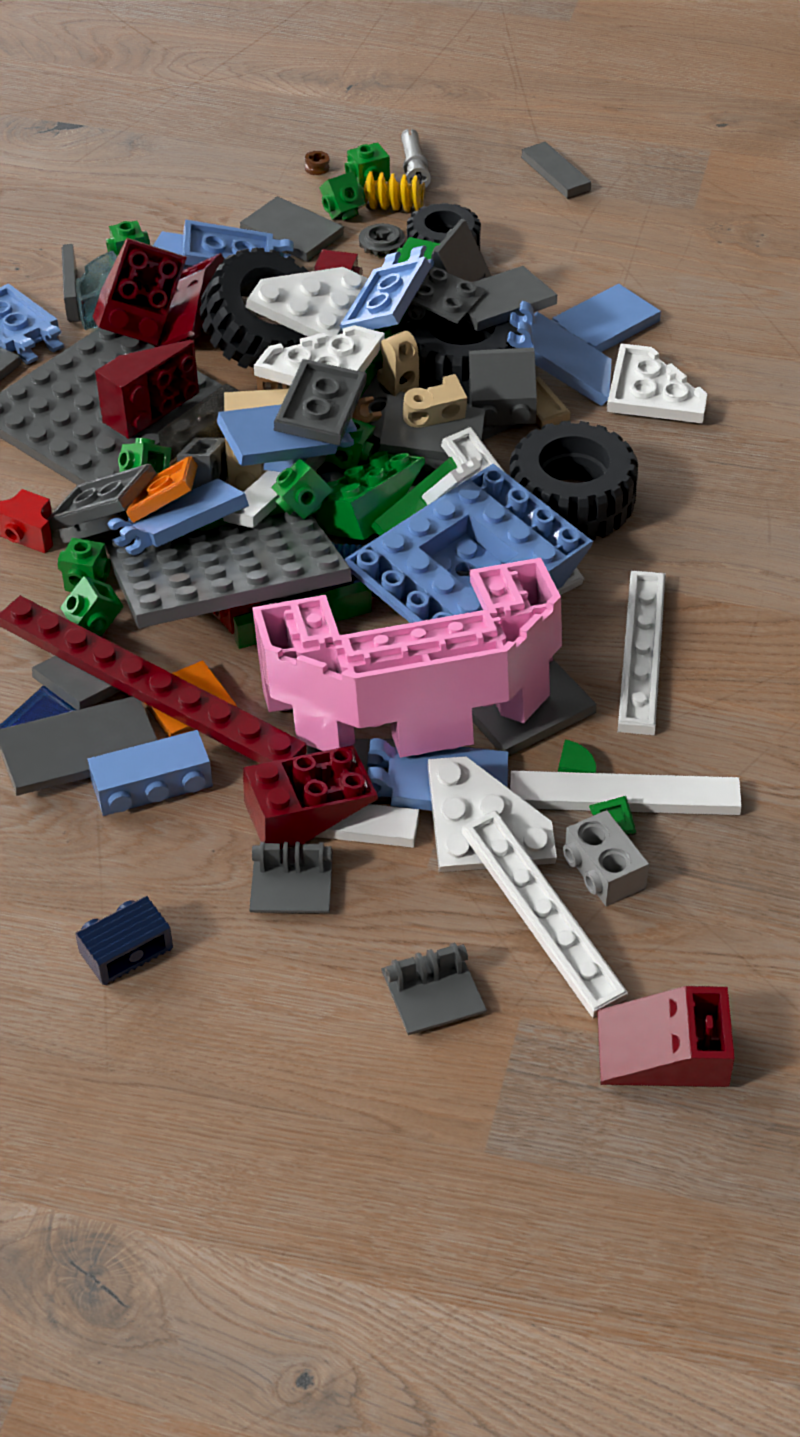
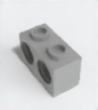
[563,810,649,906]

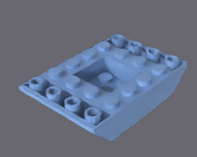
[344,464,593,623]

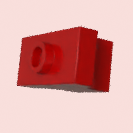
[0,489,53,554]

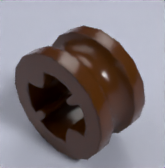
[305,151,330,175]

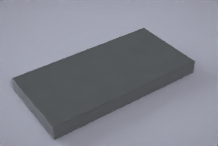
[0,697,157,796]

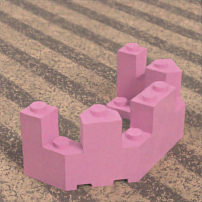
[252,558,562,758]

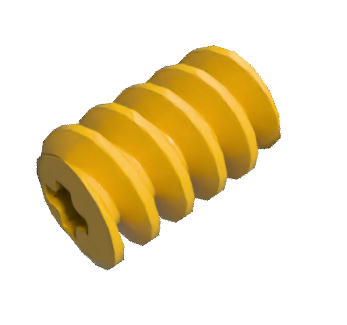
[364,171,425,212]

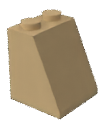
[224,389,289,491]

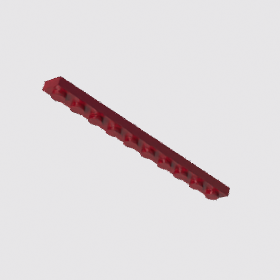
[0,595,307,764]

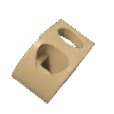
[377,331,419,396]
[403,374,467,428]

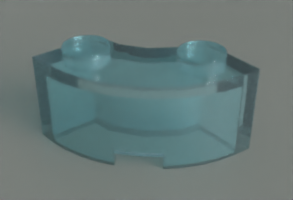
[76,251,117,330]

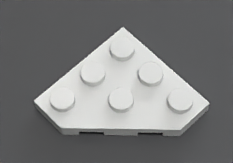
[246,267,368,337]
[254,325,385,385]
[607,343,707,423]
[427,756,557,872]

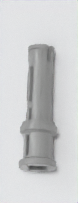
[401,129,431,188]

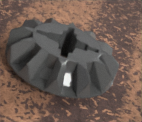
[359,223,405,257]

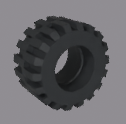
[407,203,481,250]

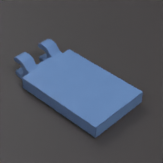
[183,219,294,266]
[340,245,434,331]
[0,283,64,365]
[552,284,661,352]
[507,301,612,406]
[217,404,357,466]
[107,479,249,555]
[367,738,508,811]

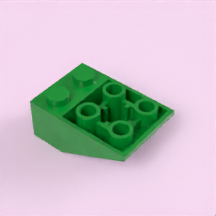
[314,451,426,540]

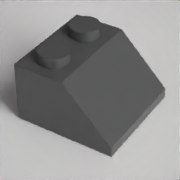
[469,347,537,426]

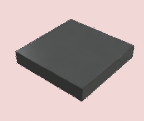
[32,656,121,710]

